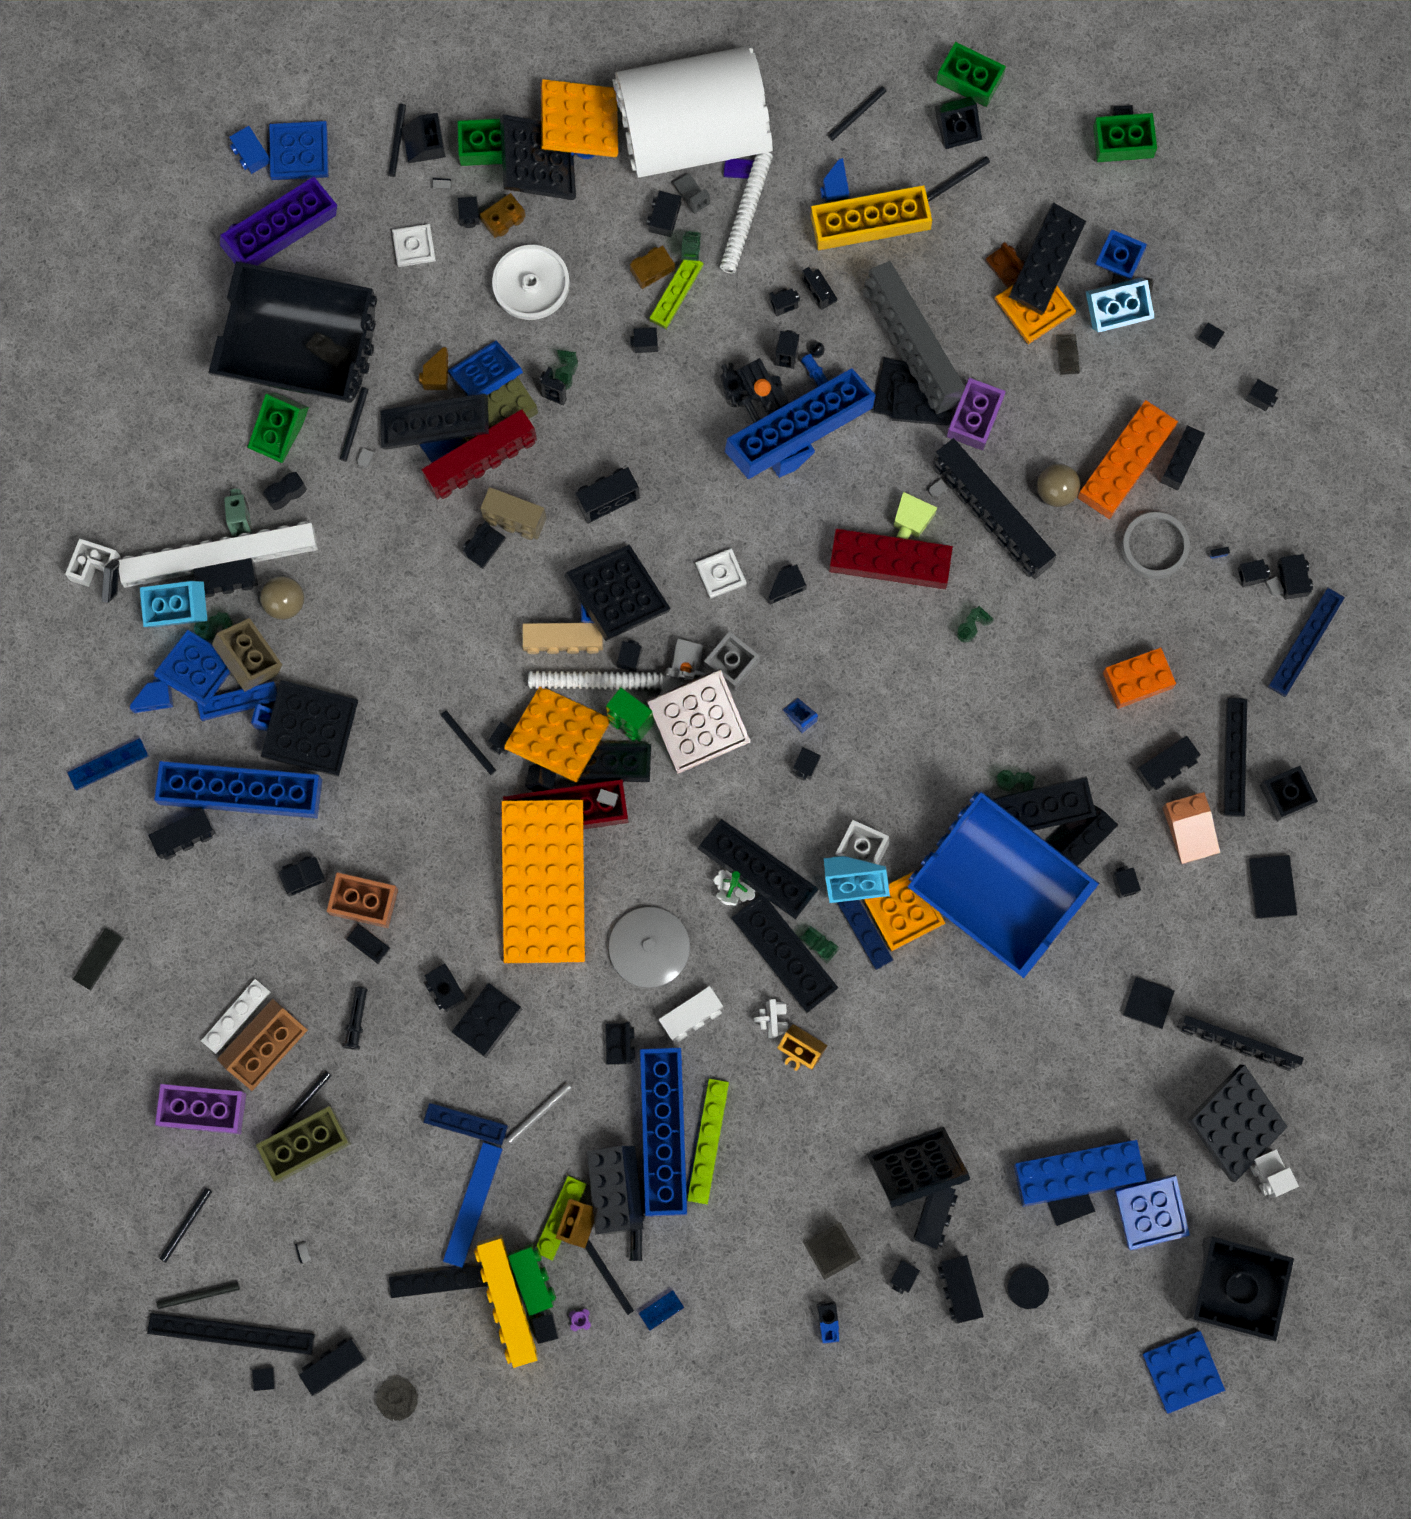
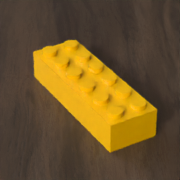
[810,185,932,251]
[474,1234,538,1368]

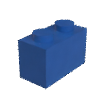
[229,126,270,174]

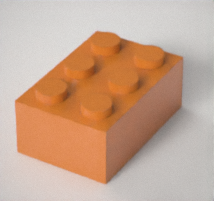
[1103,648,1176,709]

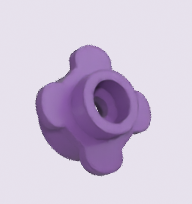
[569,1309,591,1331]

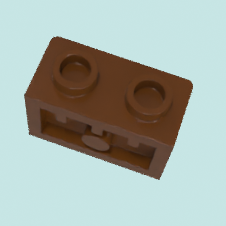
[985,242,1025,288]

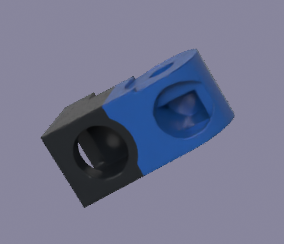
[817,1302,839,1344]

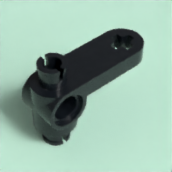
[720,363,782,407]

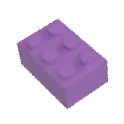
[947,378,1006,451]

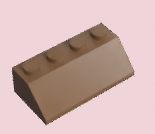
[217,999,308,1091]

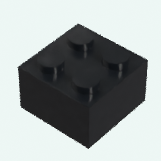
[1260,765,1318,822]

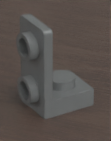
[674,173,710,214]

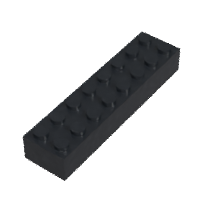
[933,438,1057,580]

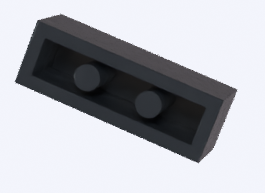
[1160,425,1205,490]
[193,558,258,598]
[1135,736,1201,791]
[148,809,216,860]
[299,1338,367,1396]

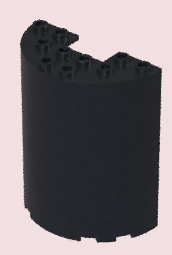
[208,261,377,403]

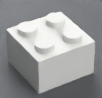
[835,820,889,865]

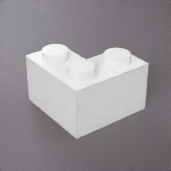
[65,538,121,587]
[1250,1149,1299,1198]

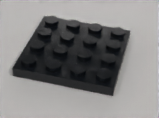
[500,114,576,200]
[564,544,671,641]
[261,680,358,777]
[1187,1064,1288,1182]
[867,1127,970,1208]

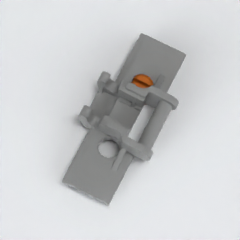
[661,639,707,694]

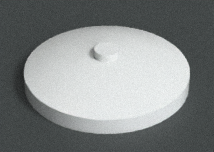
[492,245,570,320]

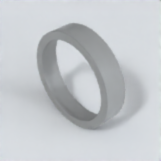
[1122,512,1190,579]

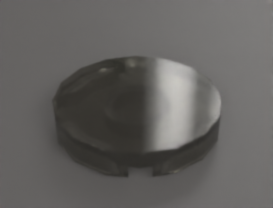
[376,1378,418,1421]

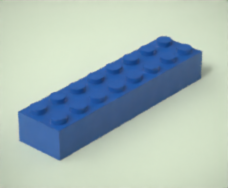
[725,368,876,479]
[154,761,322,819]
[640,1048,687,1217]

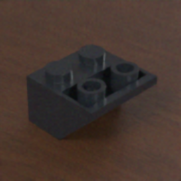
[402,113,446,164]

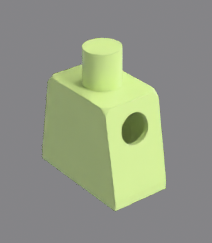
[894,492,937,539]

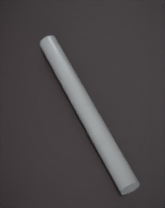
[506,1083,572,1144]

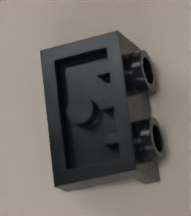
[802,267,837,310]
[539,367,567,406]
[462,521,506,569]
[606,1022,635,1065]

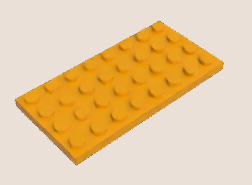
[502,800,585,963]

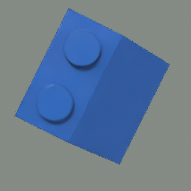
[1095,229,1147,280]

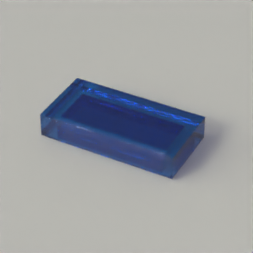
[638,1290,685,1331]

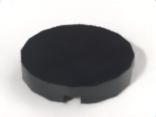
[1007,1267,1049,1309]

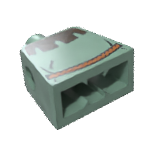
[224,489,253,538]

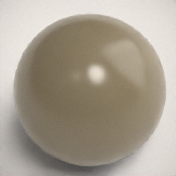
[1037,464,1080,507]
[260,576,304,620]

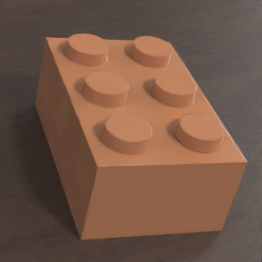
[327,872,398,928]

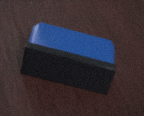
[1210,546,1230,559]

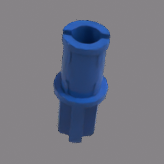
[801,354,828,387]

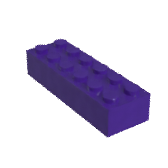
[220,177,337,266]

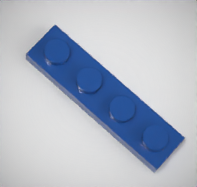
[197,681,277,721]

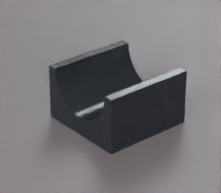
[1185,1236,1294,1341]

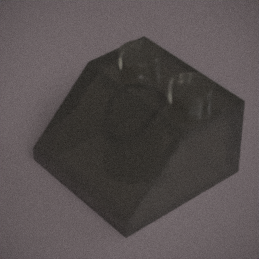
[804,1222,861,1280]

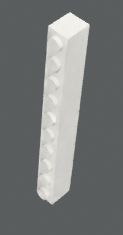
[118,522,318,588]

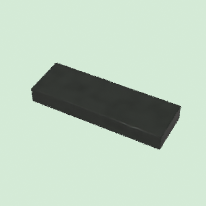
[73,928,124,990]

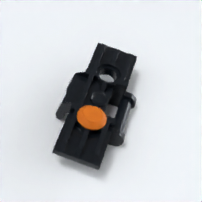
[736,358,789,423]

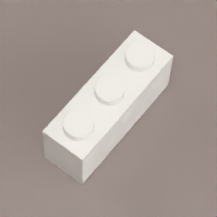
[659,986,723,1042]

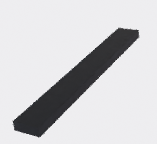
[147,1313,315,1355]

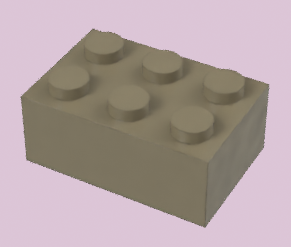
[480,487,547,540]
[212,618,282,692]

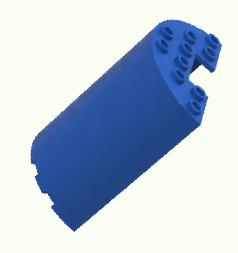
[908,791,1099,978]

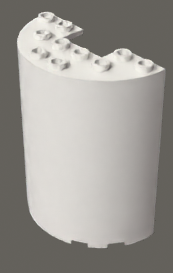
[612,46,773,178]

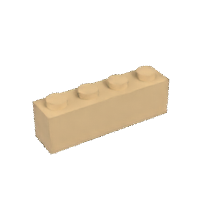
[523,623,603,654]

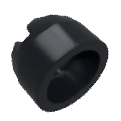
[809,342,825,358]

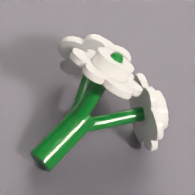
[713,870,755,905]

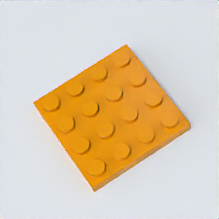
[541,79,618,157]
[504,687,610,783]

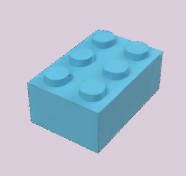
[1086,277,1154,332]
[140,581,207,627]

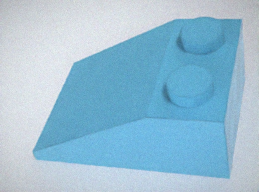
[824,856,890,903]

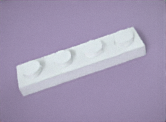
[201,979,271,1054]

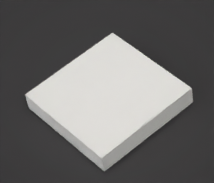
[392,224,436,267]
[695,548,747,599]

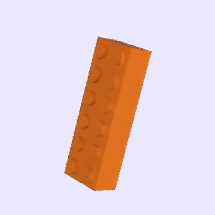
[1077,400,1178,520]

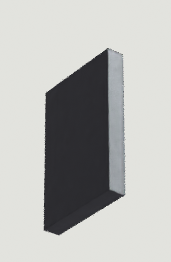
[873,357,918,417]
[1249,855,1297,919]

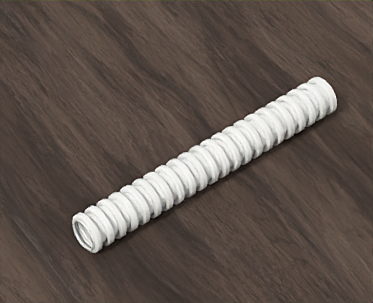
[720,152,773,273]
[528,671,664,690]

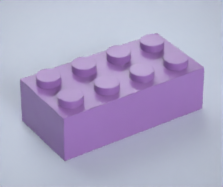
[155,1084,246,1135]

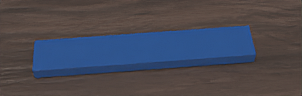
[443,1142,503,1268]

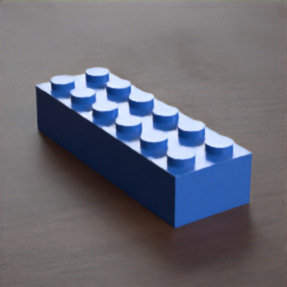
[1013,1140,1147,1207]

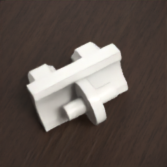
[754,999,788,1039]

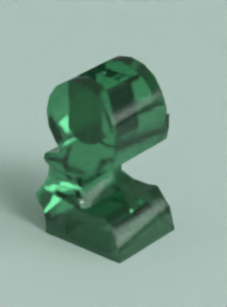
[681,231,701,261]
[555,350,579,390]
[957,606,994,643]
[194,612,233,640]
[996,770,1035,792]
[799,926,839,964]

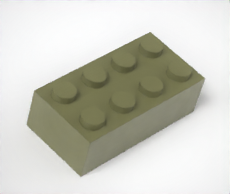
[463,376,538,443]
[256,1106,351,1183]

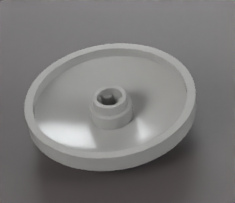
[609,907,690,988]

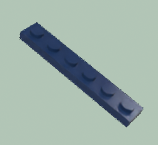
[1268,588,1345,697]

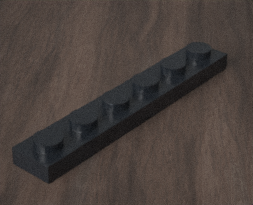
[1223,698,1247,817]
[389,1266,515,1298]

